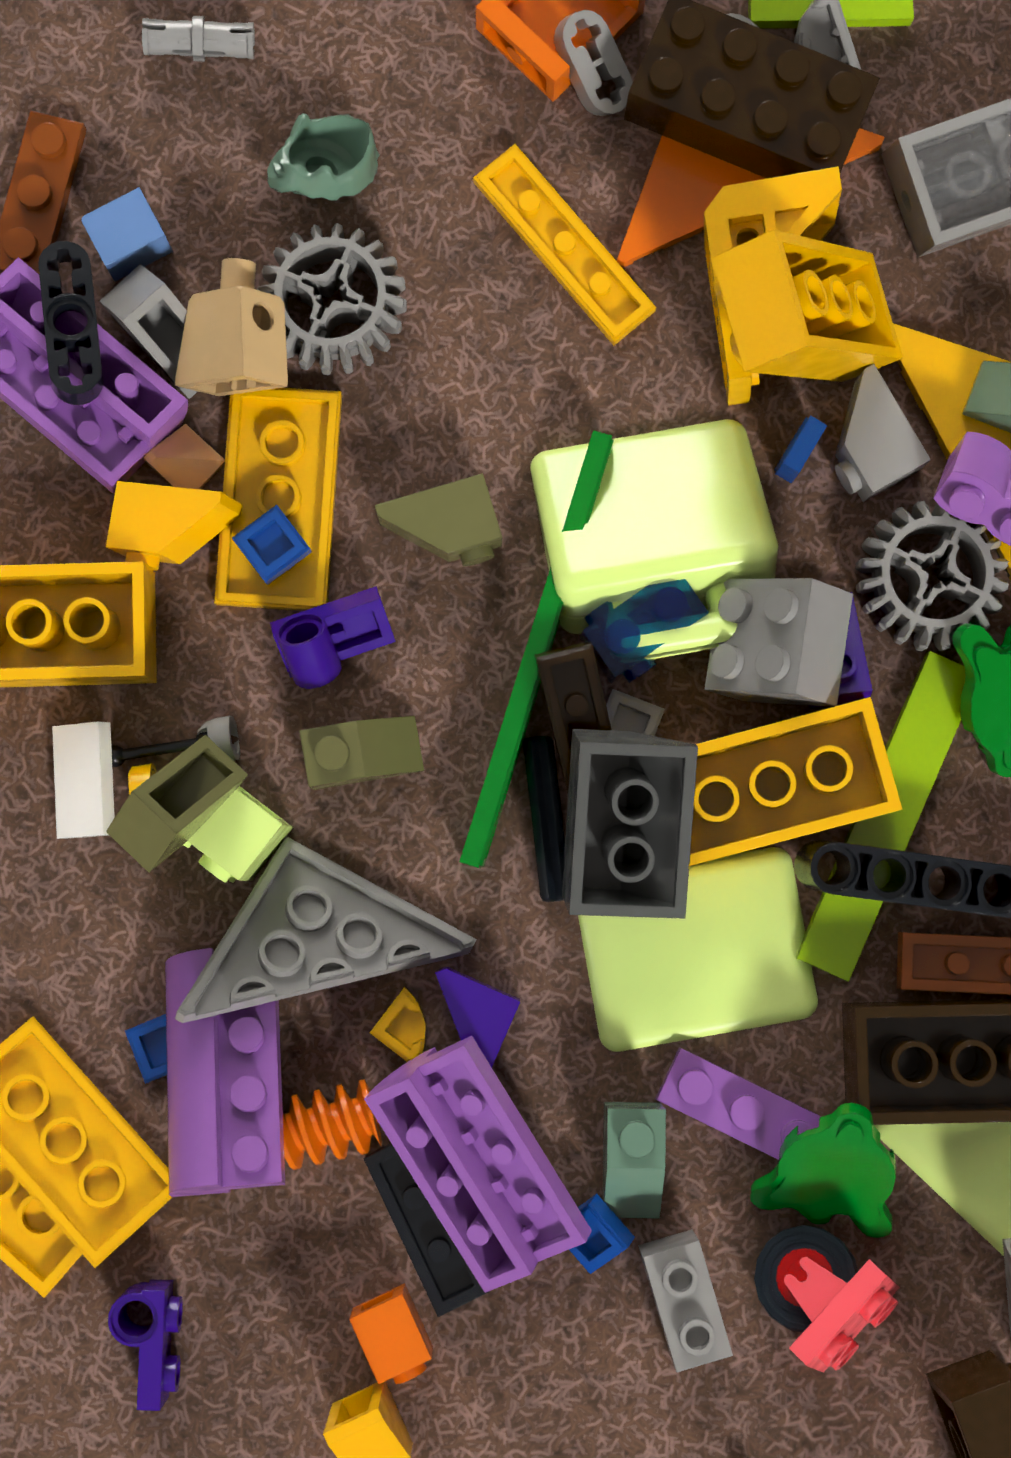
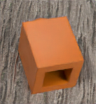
[349,1283,433,1385]

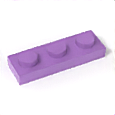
[655,1047,822,1160]

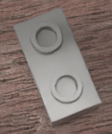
[638,1229,733,1373]

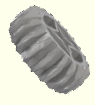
[257,223,407,376]
[855,501,1009,651]

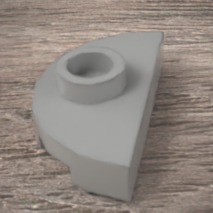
[794,0,861,70]

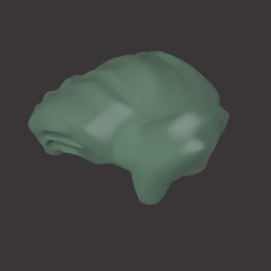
[267,113,380,200]

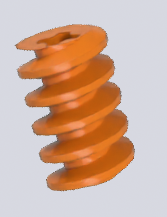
[283,1079,382,1170]

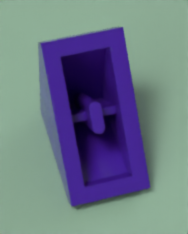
[435,967,520,1067]

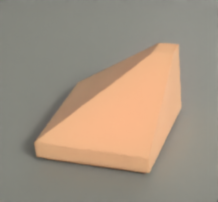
[143,424,225,489]

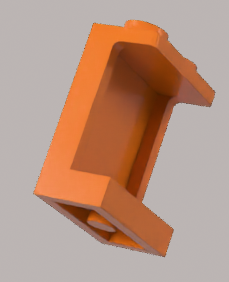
[476,0,645,102]

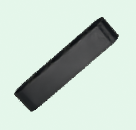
[794,840,1011,918]

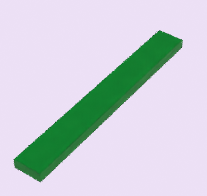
[459,430,614,869]

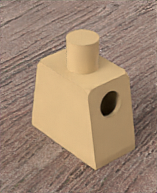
[175,258,288,396]

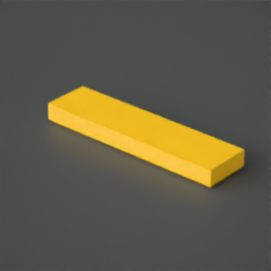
[473,144,657,346]

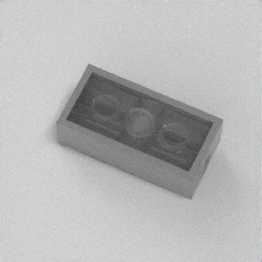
[881,98,1011,257]

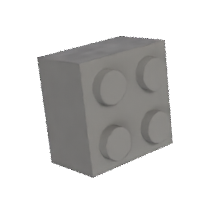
[704,578,853,706]

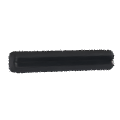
[523,736,565,902]

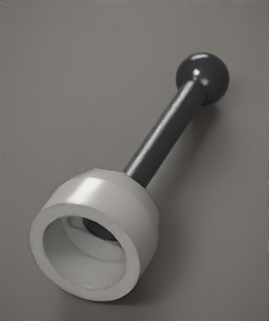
[111,715,240,767]

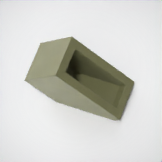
[375,473,502,566]
[299,716,424,790]
[106,735,248,873]

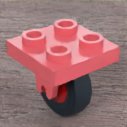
[754,1225,900,1373]

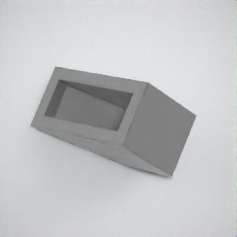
[99,264,198,399]
[835,364,931,502]

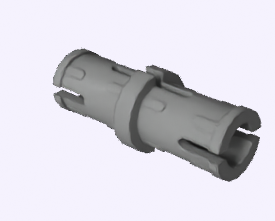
[142,16,255,62]

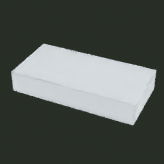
[52,721,115,839]

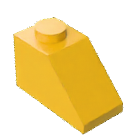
[106,481,243,571]
[323,1381,413,1458]

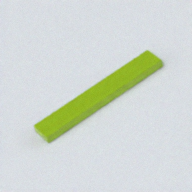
[796,651,965,982]

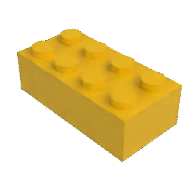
[712,229,903,382]
[0,561,157,688]
[689,697,903,866]

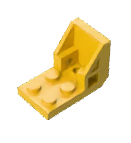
[704,166,842,405]

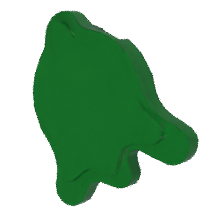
[952,623,1011,777]
[750,1103,896,1238]

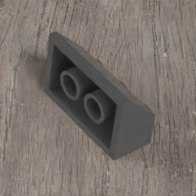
[562,729,698,919]

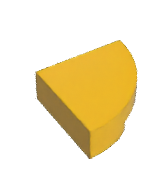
[369,987,427,1062]

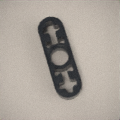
[38,241,103,405]

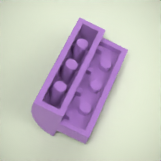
[0,257,188,494]
[165,948,285,1197]
[364,1036,592,1293]

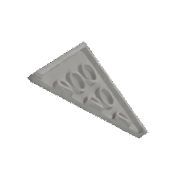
[175,836,477,1023]

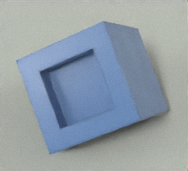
[81,187,173,282]

